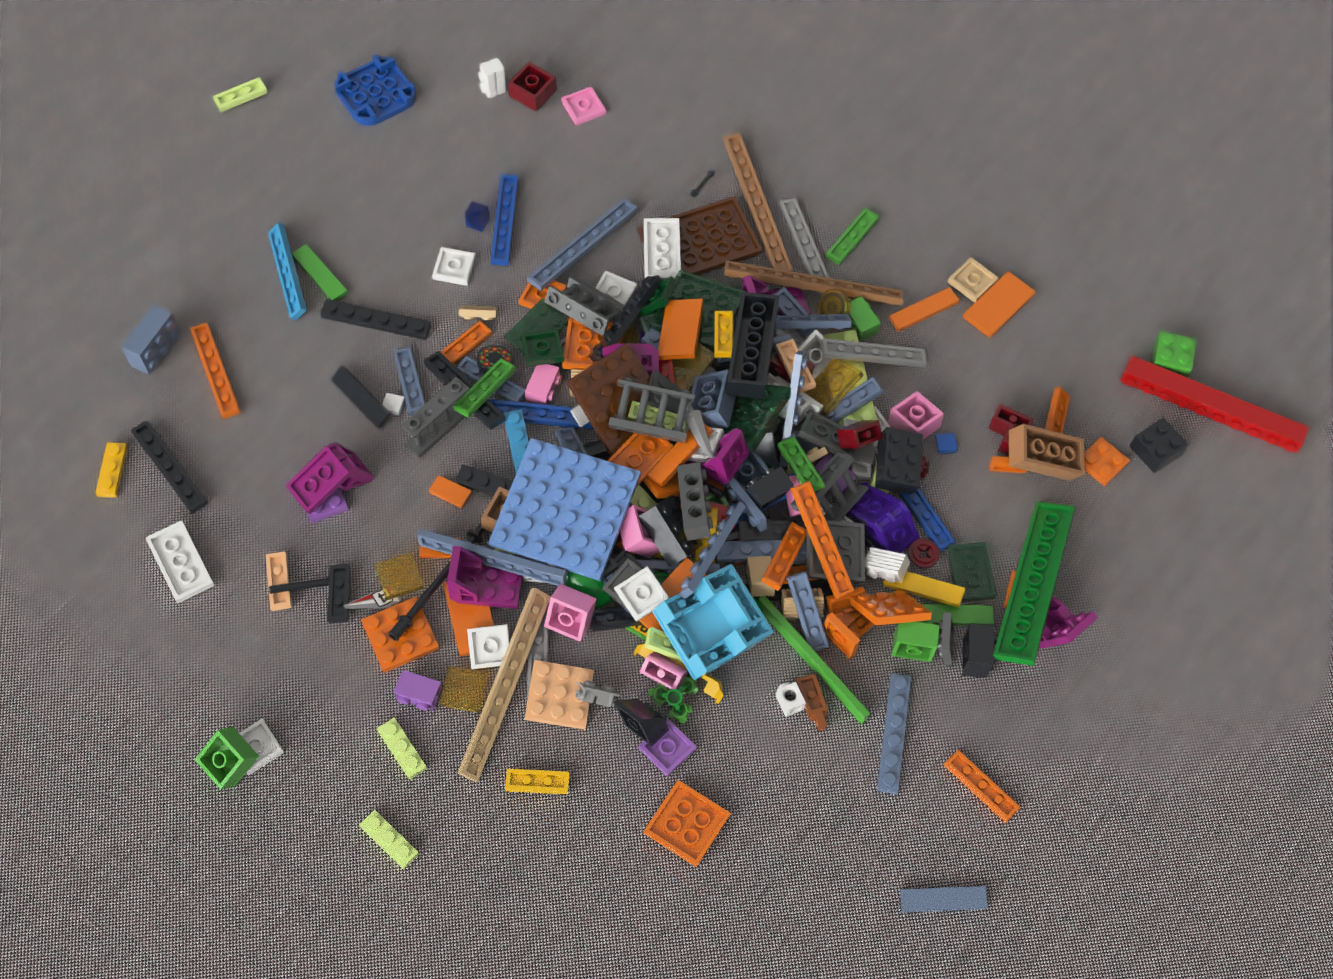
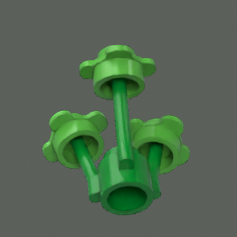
[648,675,698,724]

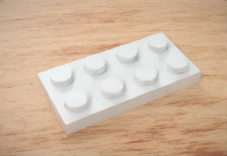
[644,218,681,282]
[145,520,214,604]

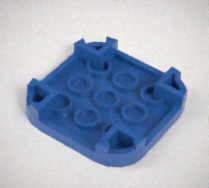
[334,54,416,126]

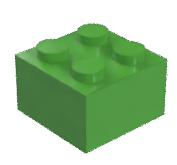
[1151,330,1197,377]
[891,621,940,662]
[195,727,259,790]

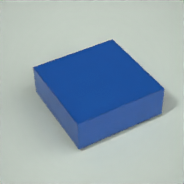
[935,433,957,454]

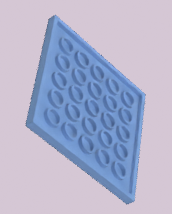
[488,438,641,581]

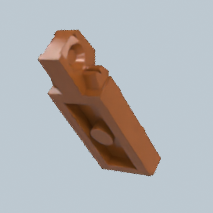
[795,674,828,732]

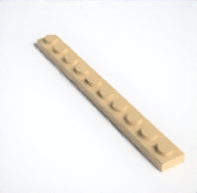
[458,588,551,782]

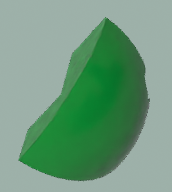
[566,572,611,610]

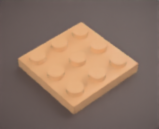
[524,660,594,730]

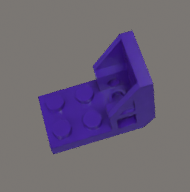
[847,482,919,553]

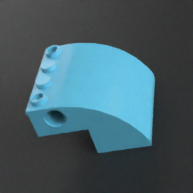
[652,564,774,681]

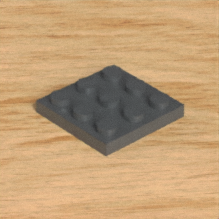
[806,520,865,583]

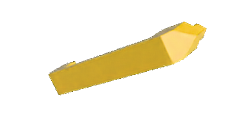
[633,643,723,704]

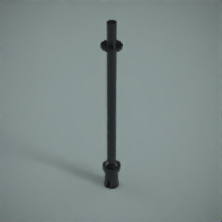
[388,524,485,642]

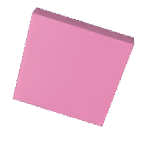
[561,86,606,125]

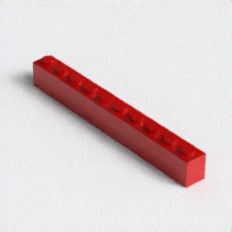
[1120,355,1309,453]

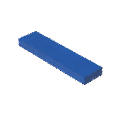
[898,488,956,552]

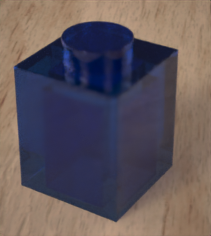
[464,201,490,232]

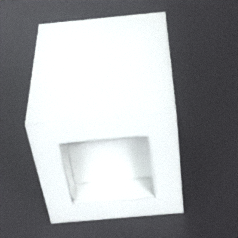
[776,682,806,717]

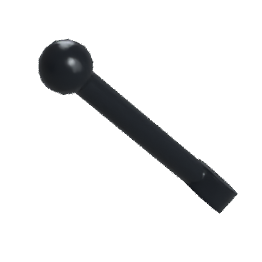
[691,170,714,197]

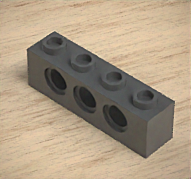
[677,462,713,541]

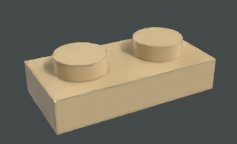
[459,305,498,320]

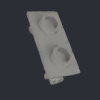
[575,680,620,707]

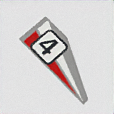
[343,584,402,609]

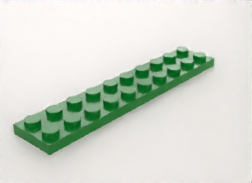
[993,501,1075,666]

